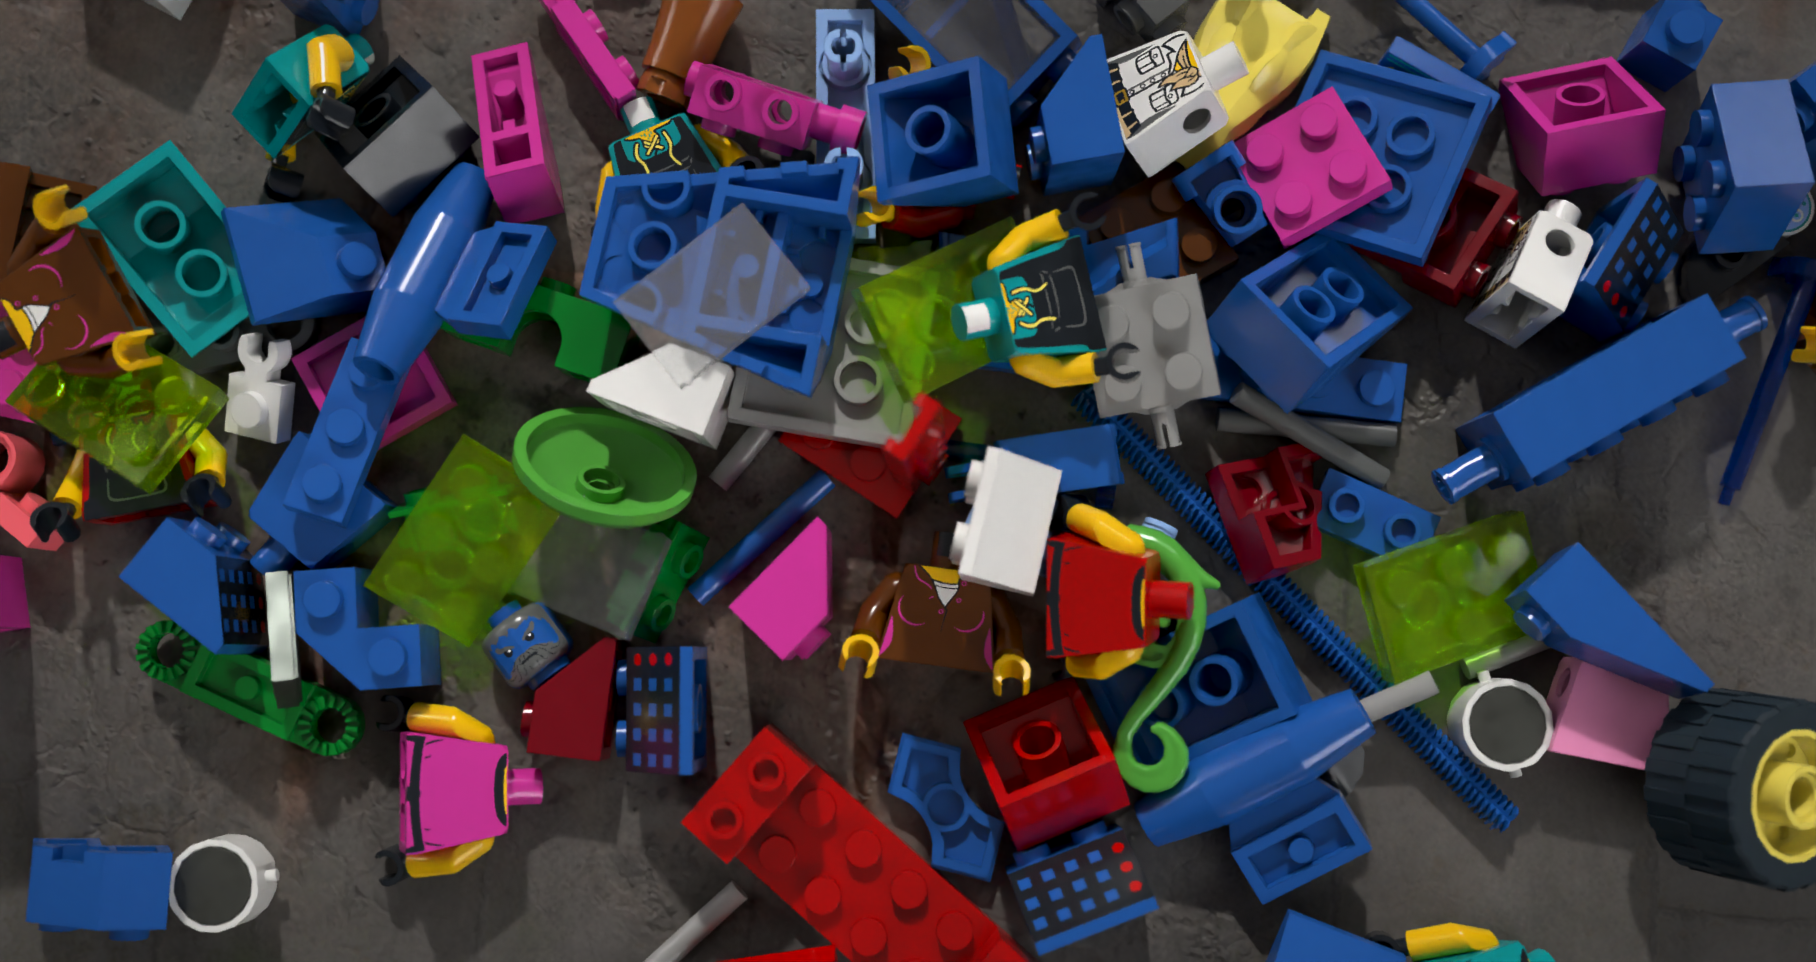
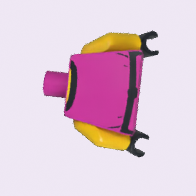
[375,695,543,887]

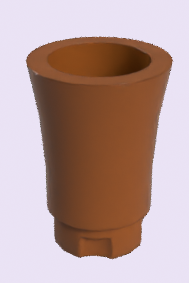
[637,0,744,112]

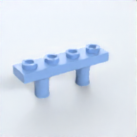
[816,9,876,244]

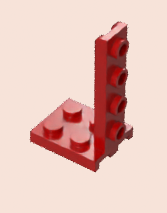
[778,391,963,520]

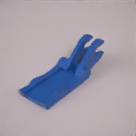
[944,424,1125,504]

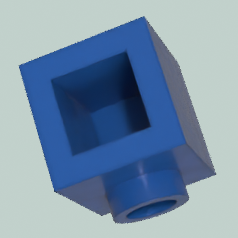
[1616,0,1723,92]

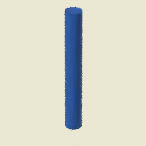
[687,469,836,606]

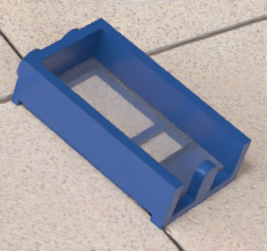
[870,0,1083,127]

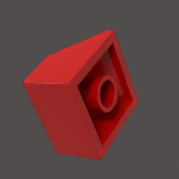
[963,677,1130,852]

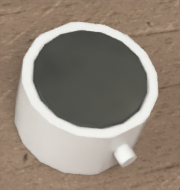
[1446,670,1554,778]
[169,834,280,933]

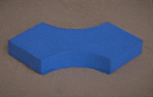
[888,732,1005,882]

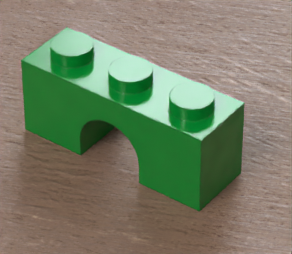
[441,277,644,383]

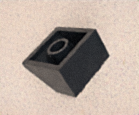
[314,55,480,217]

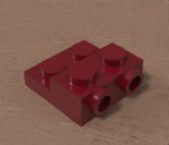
[1349,168,1523,308]

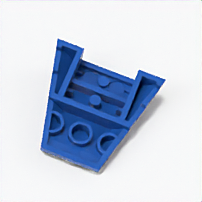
[579,156,860,399]

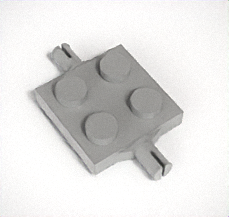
[1093,242,1221,449]

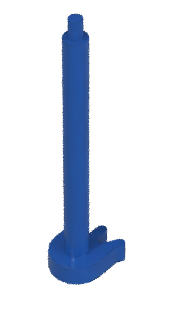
[1395,0,1517,82]

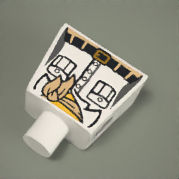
[1107,31,1249,178]
[1464,199,1594,349]

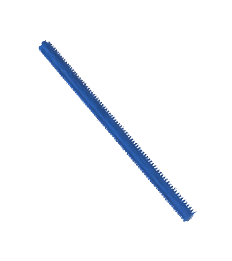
[1071,383,1519,833]

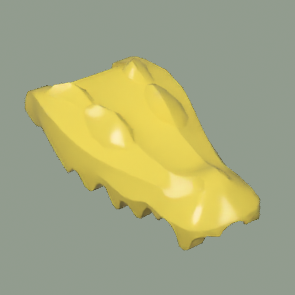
[1176,0,1331,169]

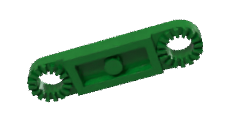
[135,620,365,756]

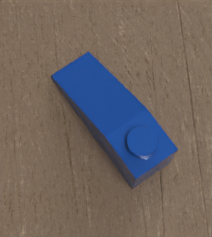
[1504,542,1715,699]

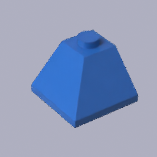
[221,198,386,326]

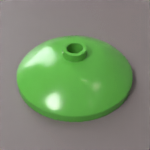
[512,407,697,528]

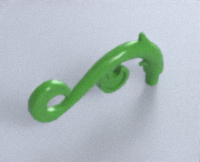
[1113,524,1221,793]

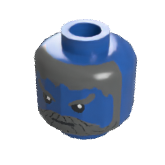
[482,600,574,692]

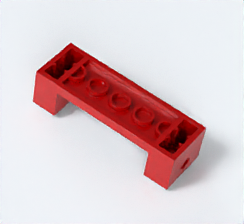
[680,723,1039,962]

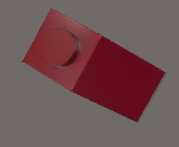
[520,637,626,761]

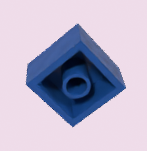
[1672,79,1815,254]

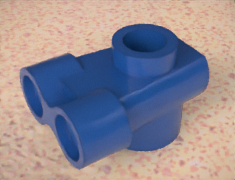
[1171,140,1268,247]

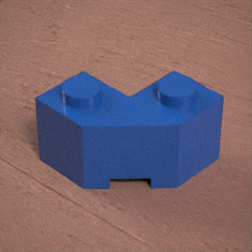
[293,567,441,690]
[26,838,173,941]

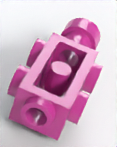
[684,61,868,157]

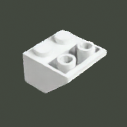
[949,446,1062,597]

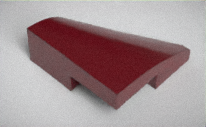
[1205,444,1322,585]

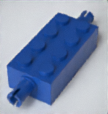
[1431,293,1768,504]

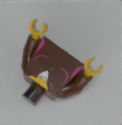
[0,185,163,380]
[838,531,1031,696]

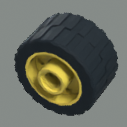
[1643,688,1816,892]

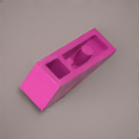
[471,42,565,223]

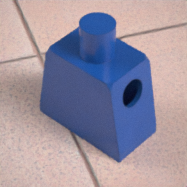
[248,431,398,576]

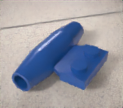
[353,162,557,384]
[1134,688,1376,905]

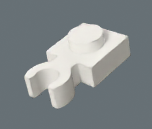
[225,332,295,444]

